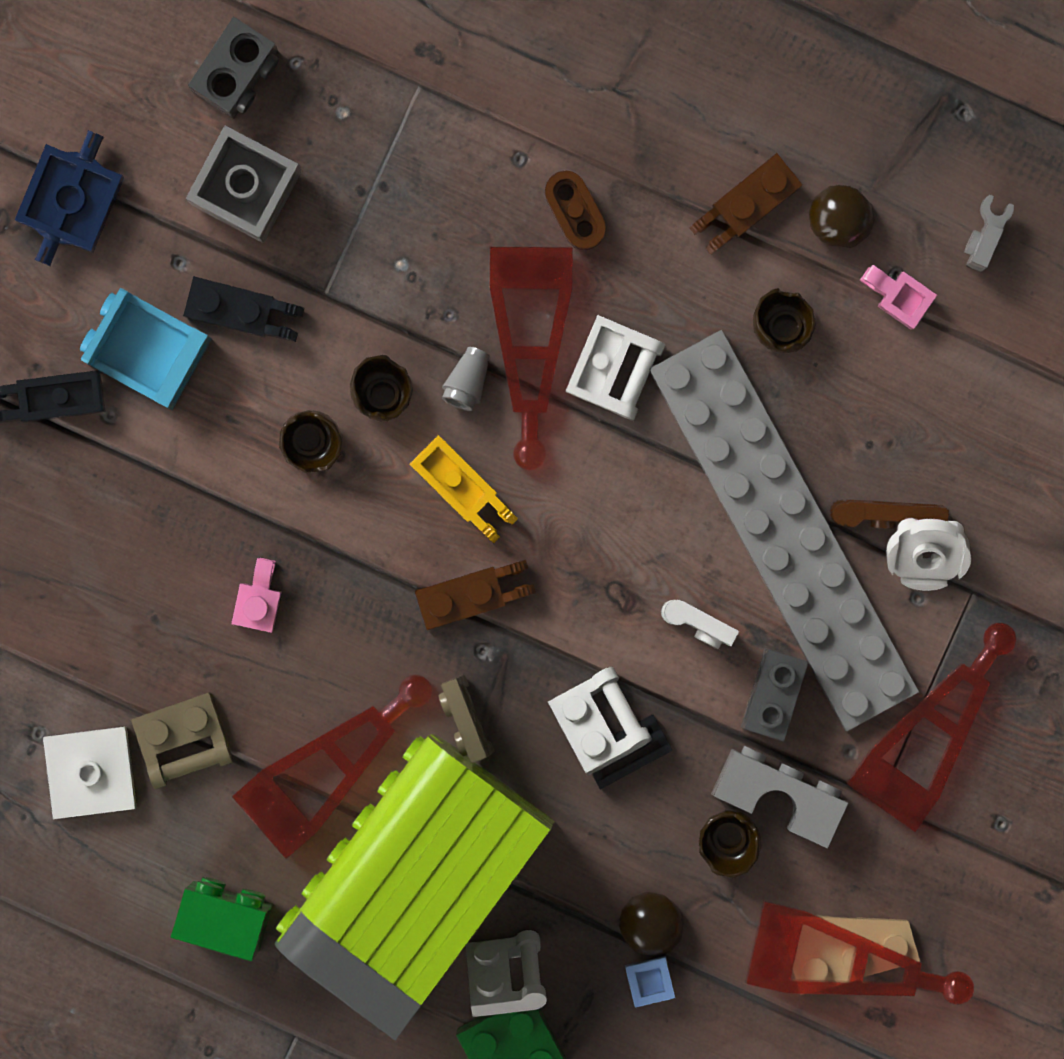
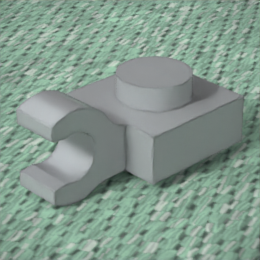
[964,195,1014,272]

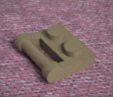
[439,674,495,763]
[131,692,233,790]

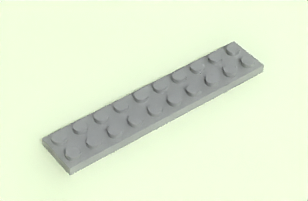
[650,330,919,731]

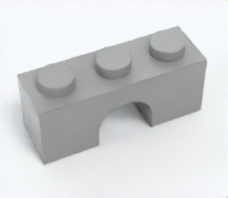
[711,746,848,849]

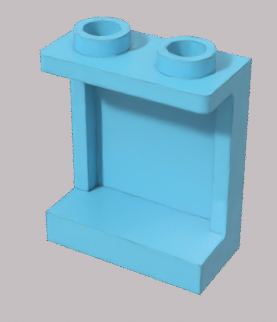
[80,288,212,410]

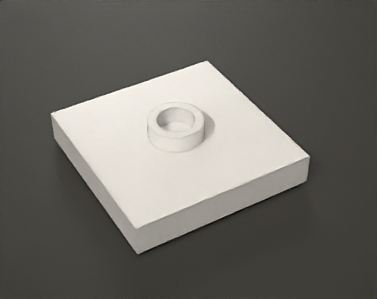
[43,726,137,819]

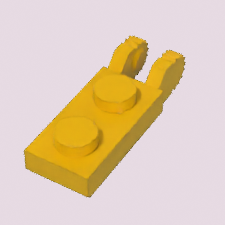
[409,435,518,543]

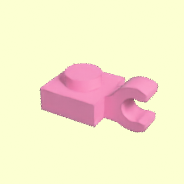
[860,265,937,330]
[231,557,282,633]

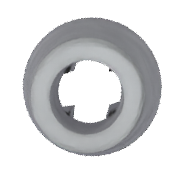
[442,347,490,411]

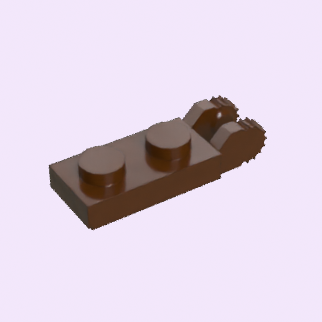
[690,153,803,255]
[829,499,949,529]
[415,560,536,630]

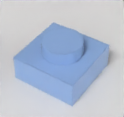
[625,956,675,1008]

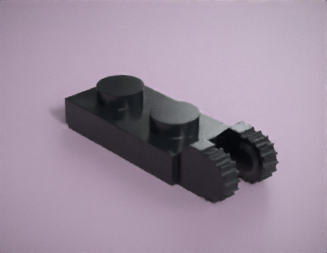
[183,276,305,342]
[0,370,106,423]

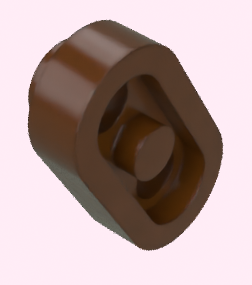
[545,171,606,250]

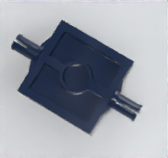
[15,130,124,267]

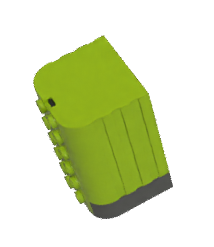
[275,734,555,1040]

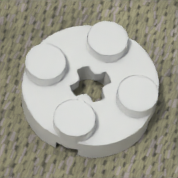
[886,518,971,591]

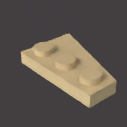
[777,914,920,995]

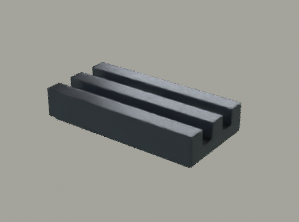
[592,714,673,789]

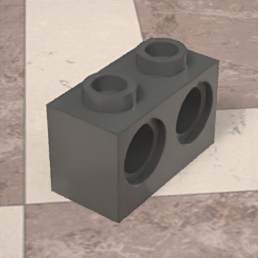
[188,16,279,119]
[741,648,808,741]

